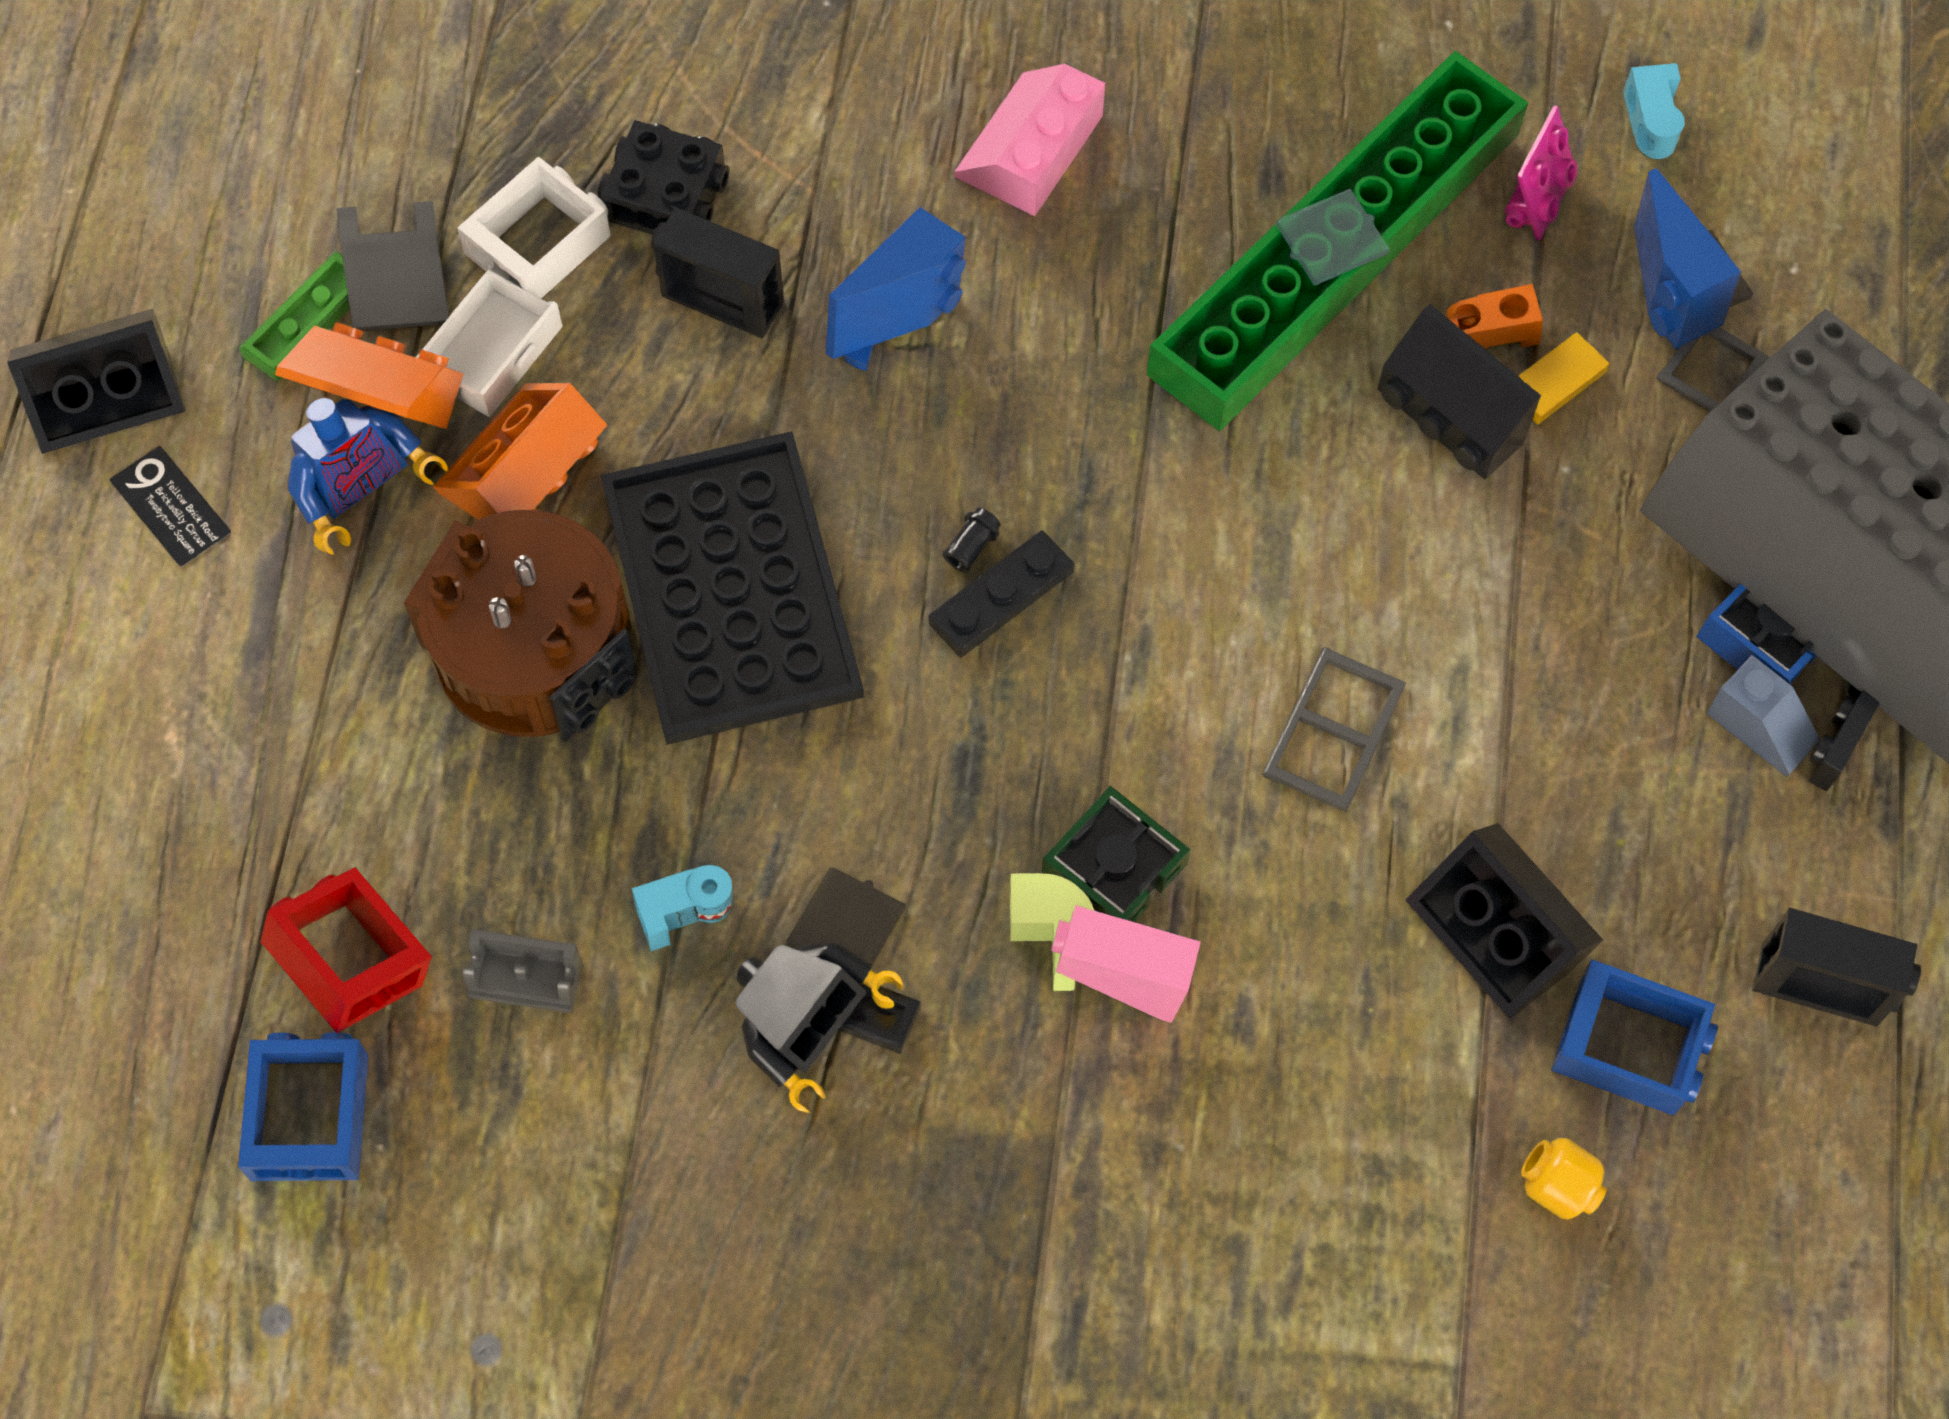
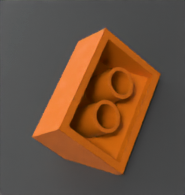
[275,322,464,429]
[433,383,608,520]

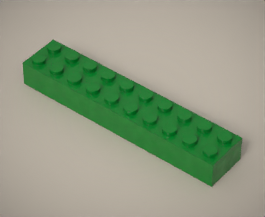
[1147,50,1529,432]

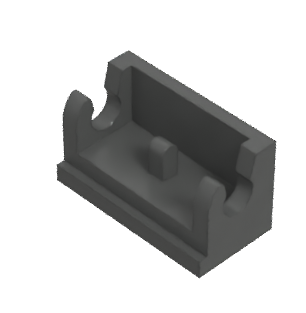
[463,929,583,1013]

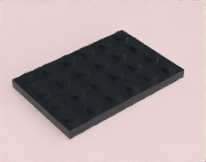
[601,431,864,745]

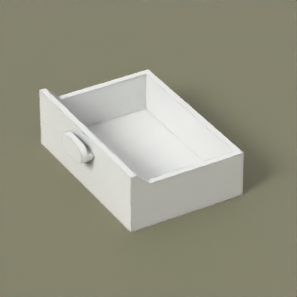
[416,269,563,417]

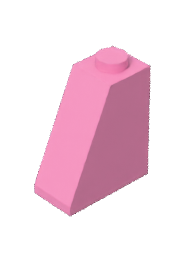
[1051,906,1201,1023]

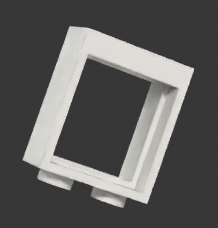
[457,156,611,299]

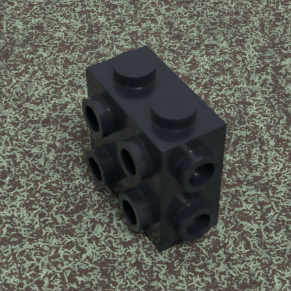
[597,120,730,235]

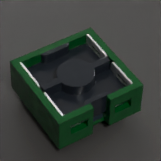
[1042,785,1191,922]

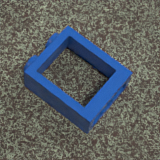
[1551,959,1718,1116]
[238,1032,368,1181]

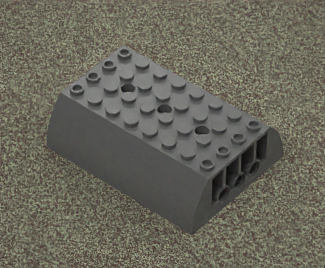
[1639,308,1949,764]

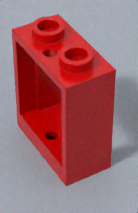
[260,867,432,1034]

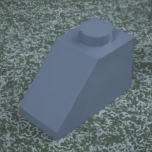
[1706,655,1820,777]

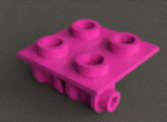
[1505,106,1577,240]

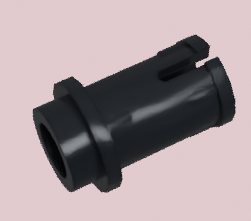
[942,508,1001,573]

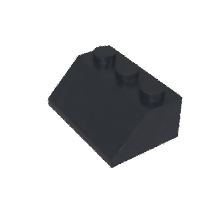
[1377,304,1541,480]
[7,309,185,454]
[1406,823,1603,1018]

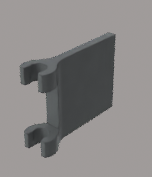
[336,201,449,331]

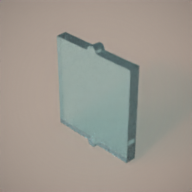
[1276,189,1389,286]

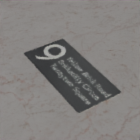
[110,446,231,567]

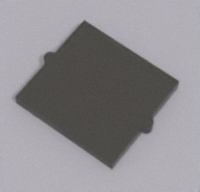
[786,866,906,966]

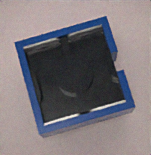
[1696,584,1817,684]

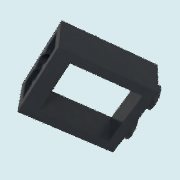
[651,207,784,339]
[1752,907,1921,1027]

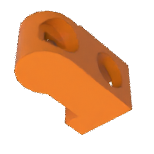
[1445,284,1543,349]

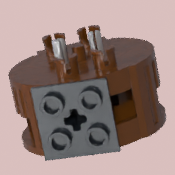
[404,510,638,742]

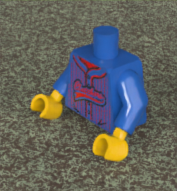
[287,398,448,555]

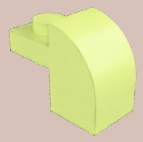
[1010,873,1094,991]

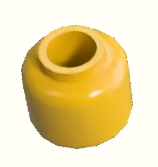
[1521,1138,1607,1220]

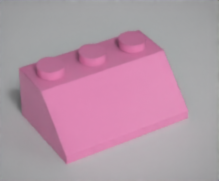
[954,64,1105,216]

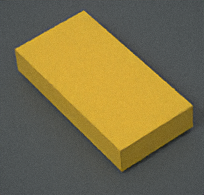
[1518,332,1610,425]

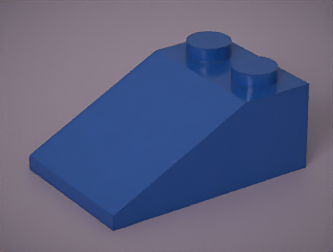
[1634,168,1741,350]
[826,207,966,359]

